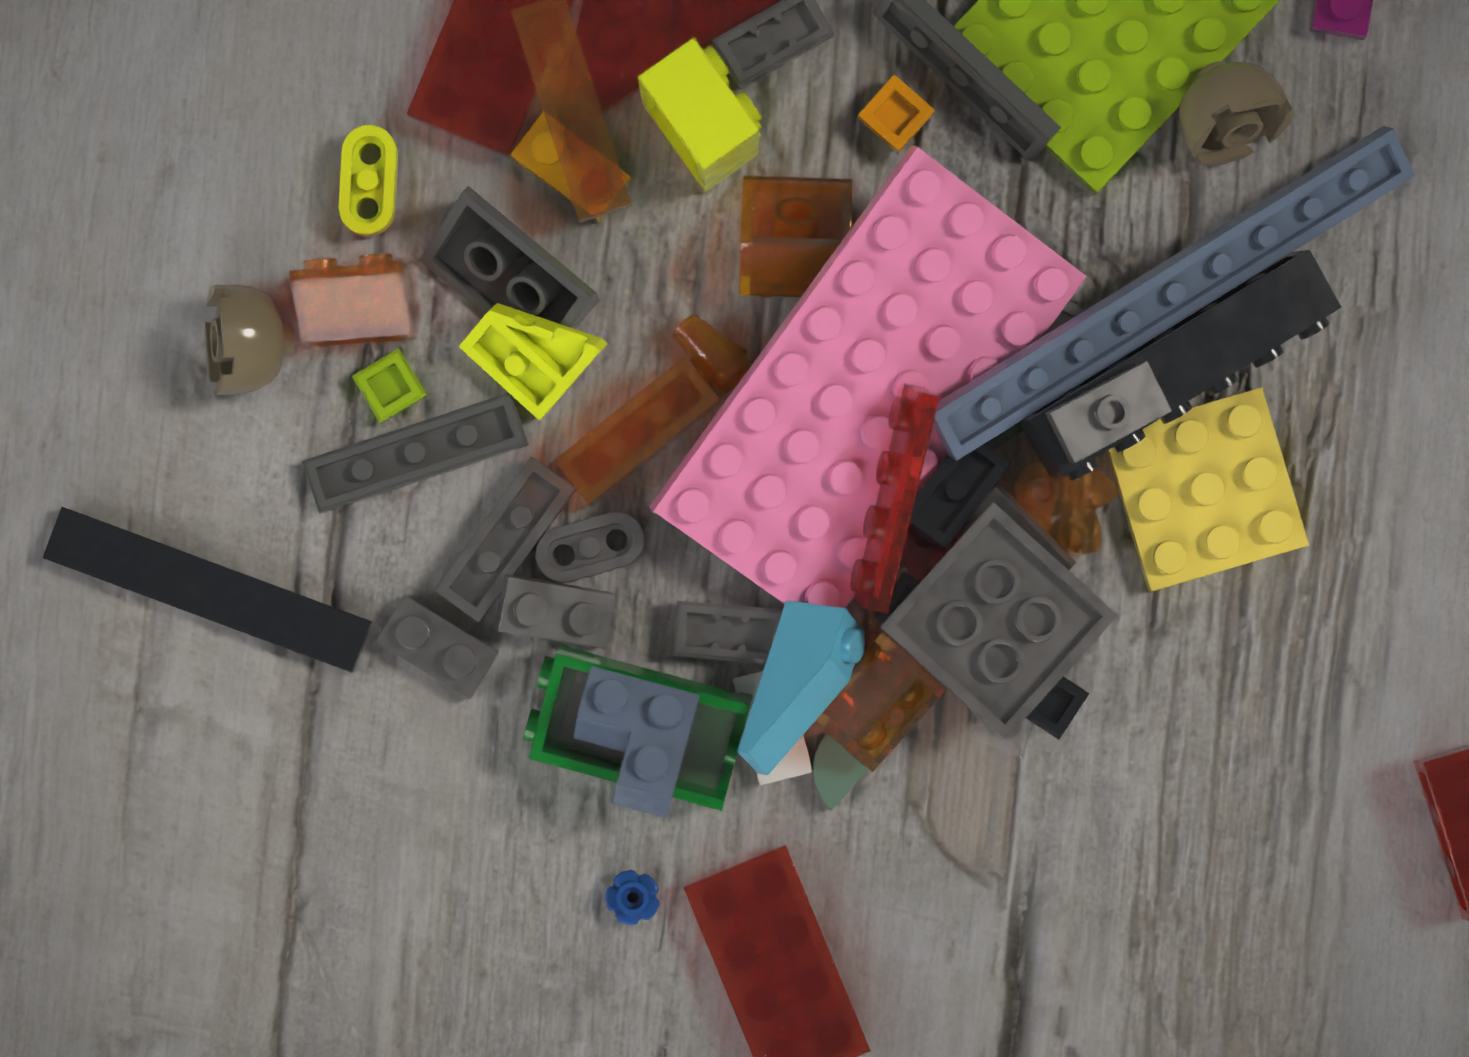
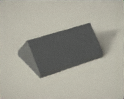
[419,186,599,329]

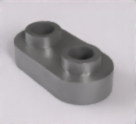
[536,512,645,583]

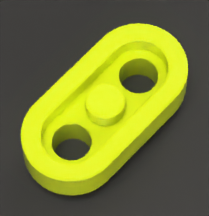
[338,125,398,237]

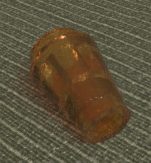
[672,314,753,394]

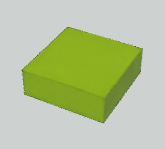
[352,348,428,424]

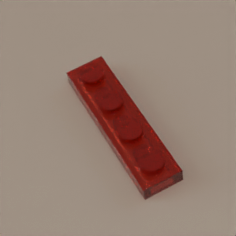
[850,383,940,614]

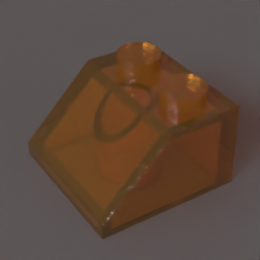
[739,175,852,298]

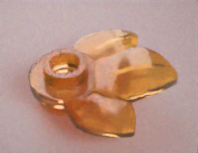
[1015,462,1119,554]

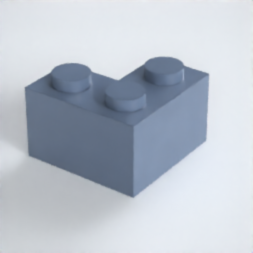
[573,666,700,819]

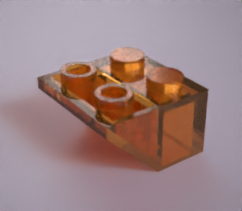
[289,254,417,348]

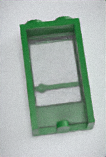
[523,644,753,811]

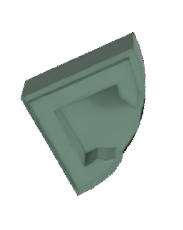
[813,733,868,811]

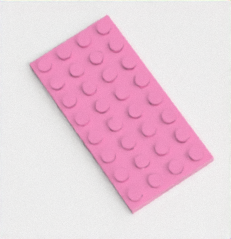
[649,145,1087,608]

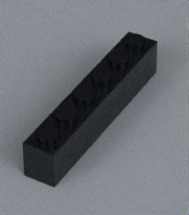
[1019,250,1342,481]

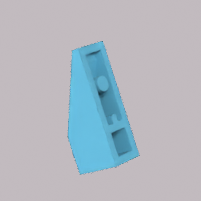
[737,600,865,775]

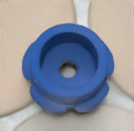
[605,870,659,925]

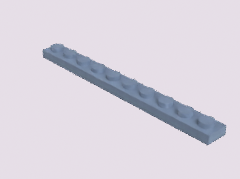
[925,126,1415,460]

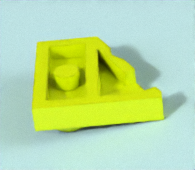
[458,303,608,421]

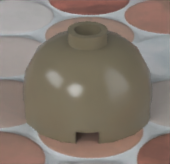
[1179,61,1294,166]
[205,285,294,395]

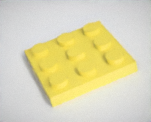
[1107,387,1309,592]

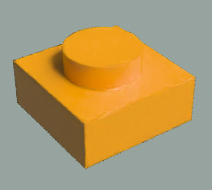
[857,74,935,154]

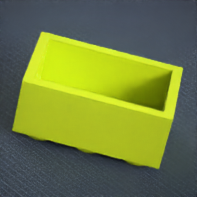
[638,38,762,192]

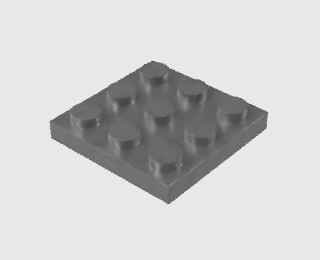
[880,502,1118,740]

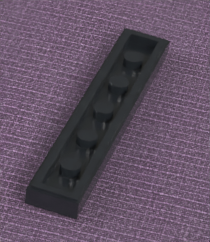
[42,507,373,673]

